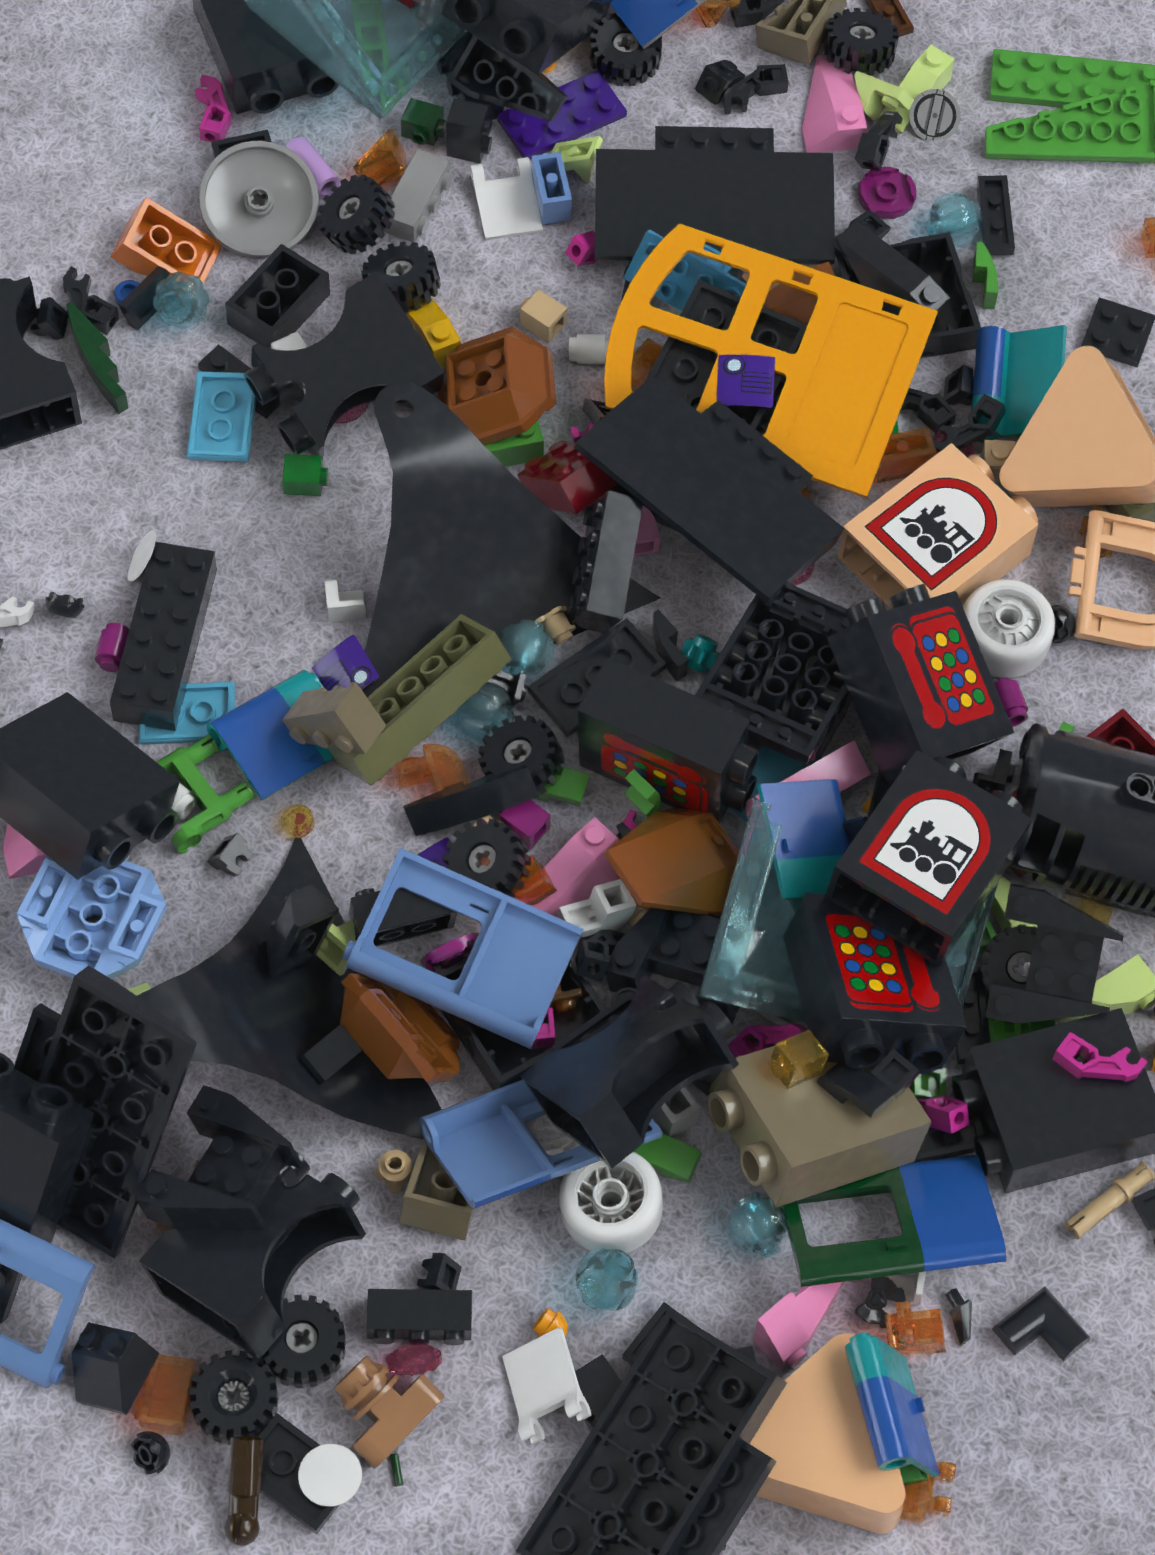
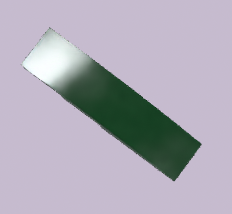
[66,301,128,414]

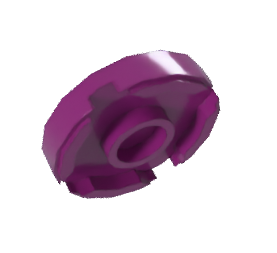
[858,167,917,219]
[420,933,479,973]

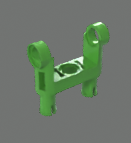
[156,734,255,854]

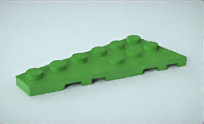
[985,79,1155,163]

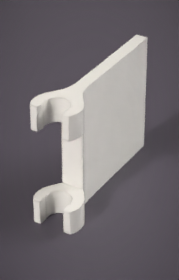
[470,157,543,240]
[502,1327,591,1444]

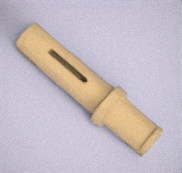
[1065,1161,1155,1240]

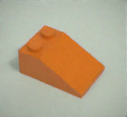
[110,197,222,292]

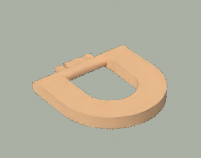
[1068,510,1155,650]

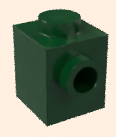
[401,98,446,146]

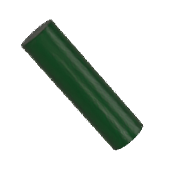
[390,1453,404,1487]

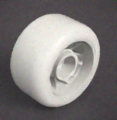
[963,579,1055,678]
[559,1152,663,1256]

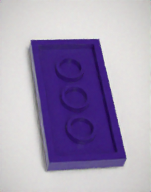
[497,70,627,160]

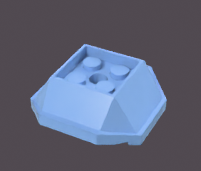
[17,857,167,979]

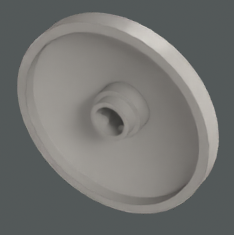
[199,141,319,259]

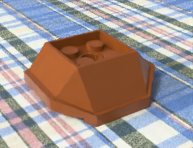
[438,326,557,445]
[340,973,460,1083]

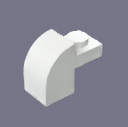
[557,879,637,938]

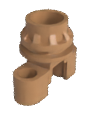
[334,1355,445,1469]

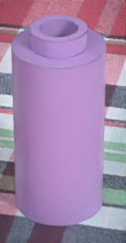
[286,137,340,199]

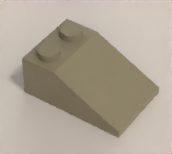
[399,1138,475,1241]

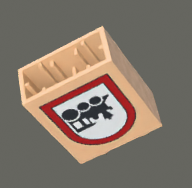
[838,443,1039,609]

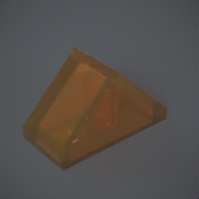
[353,129,407,186]

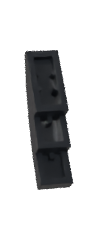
[403,764,539,836]

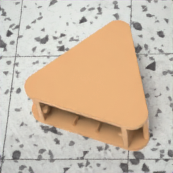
[999,346,1155,508]
[750,1333,906,1534]

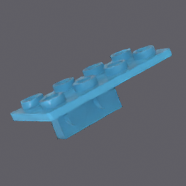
[624,230,746,311]

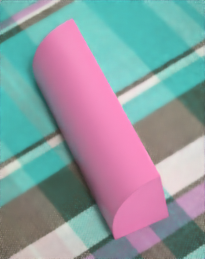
[746,740,871,835]

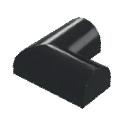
[992,1286,1090,1362]

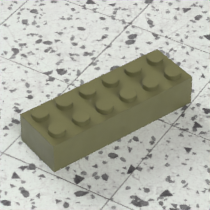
[328,614,512,786]

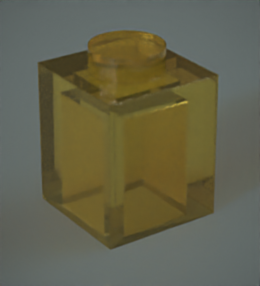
[769,1030,829,1089]

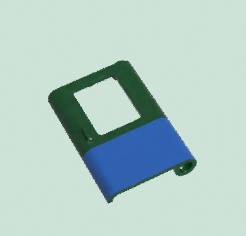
[772,1155,1006,1287]

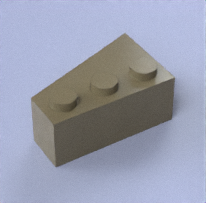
[755,0,847,65]
[282,682,386,754]

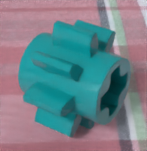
[680,634,720,673]

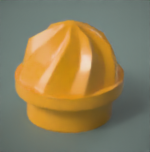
[532,1307,568,1338]

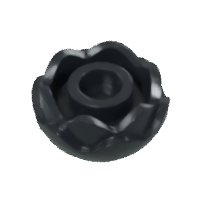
[45,592,85,618]
[1051,605,1075,643]
[131,1431,170,1474]

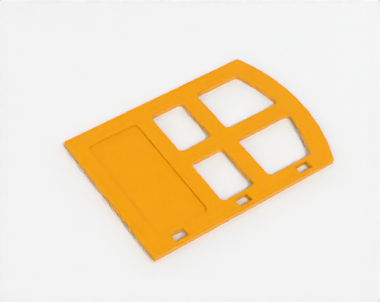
[604,223,938,499]

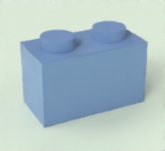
[531,152,572,225]

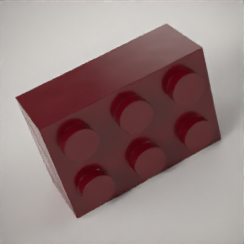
[517,441,618,514]

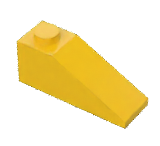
[405,298,461,368]

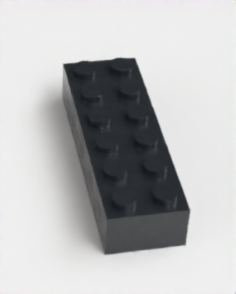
[110,542,217,731]

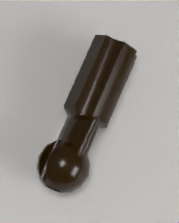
[224,1436,264,1546]

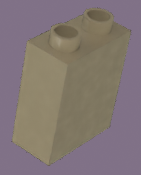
[707,1035,932,1208]

